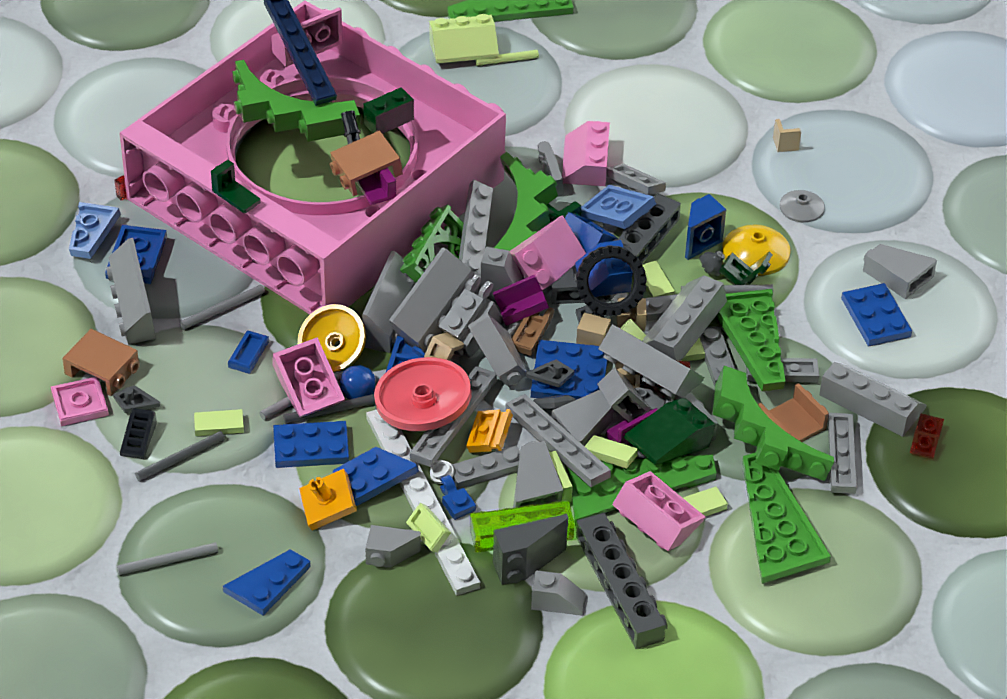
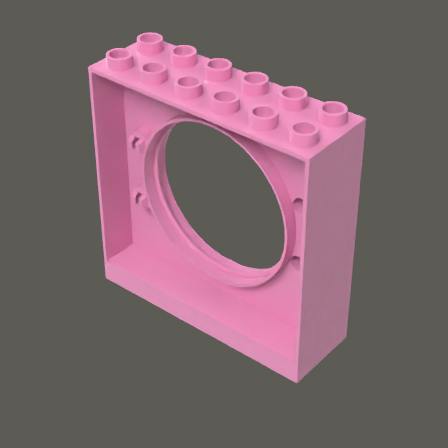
[120,0,506,314]

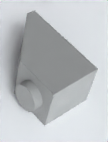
[365,525,421,567]
[531,570,585,616]

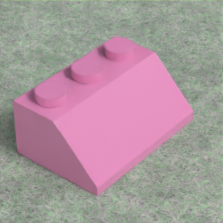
[271,8,343,67]
[562,121,610,186]
[612,471,706,551]

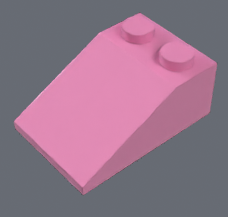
[509,215,586,290]
[273,337,345,418]

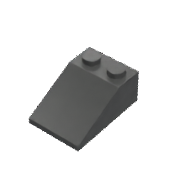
[493,514,568,585]

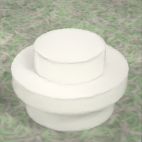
[430,460,454,484]

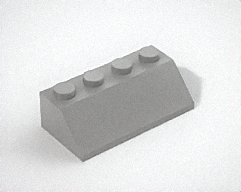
[106,238,156,345]
[389,247,474,353]
[362,251,416,353]
[642,276,727,363]
[598,324,705,398]
[819,362,926,437]

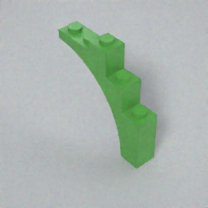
[232,60,360,142]
[494,151,558,251]
[712,365,834,481]

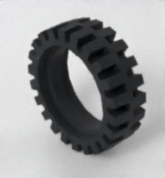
[576,245,647,316]

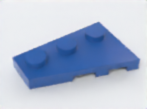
[223,549,311,616]

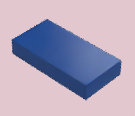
[228,330,269,374]

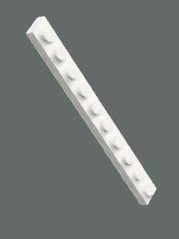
[366,410,480,596]

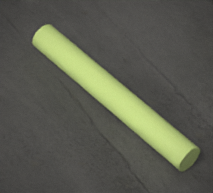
[475,50,539,66]

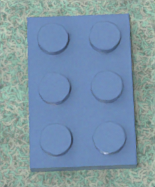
[581,185,656,229]

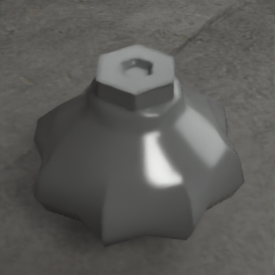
[699,251,725,276]

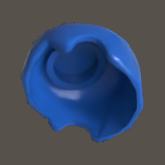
[340,365,376,399]

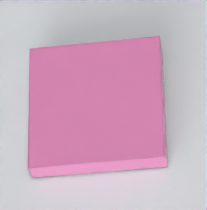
[51,377,109,426]

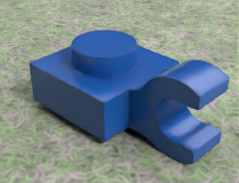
[440,475,476,520]

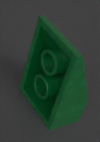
[624,397,716,465]

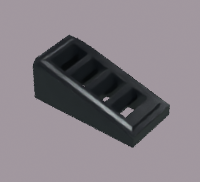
[120,408,157,459]

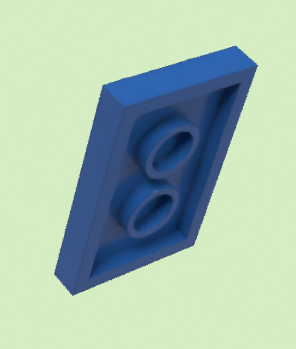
[105,225,167,284]
[841,283,912,346]
[273,421,349,468]

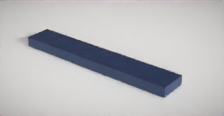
[263,0,337,106]

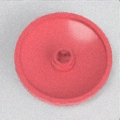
[374,357,472,431]

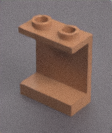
[330,131,403,196]
[62,329,139,396]
[758,383,829,442]

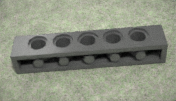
[604,193,681,300]
[576,512,668,649]

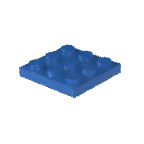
[530,340,608,400]

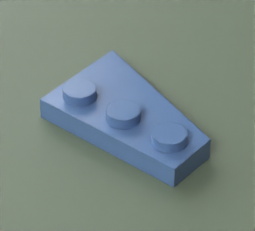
[69,202,121,259]

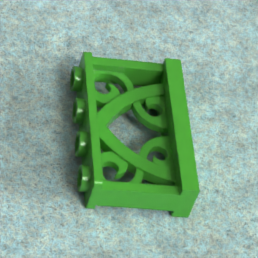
[400,204,464,283]

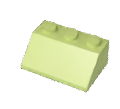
[429,14,499,63]

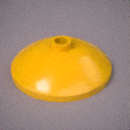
[722,224,790,276]
[298,304,366,372]

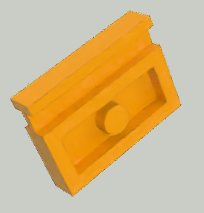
[466,409,513,453]

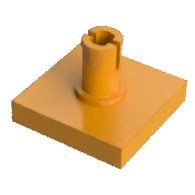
[299,469,357,531]

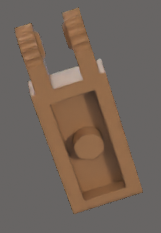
[512,307,554,356]

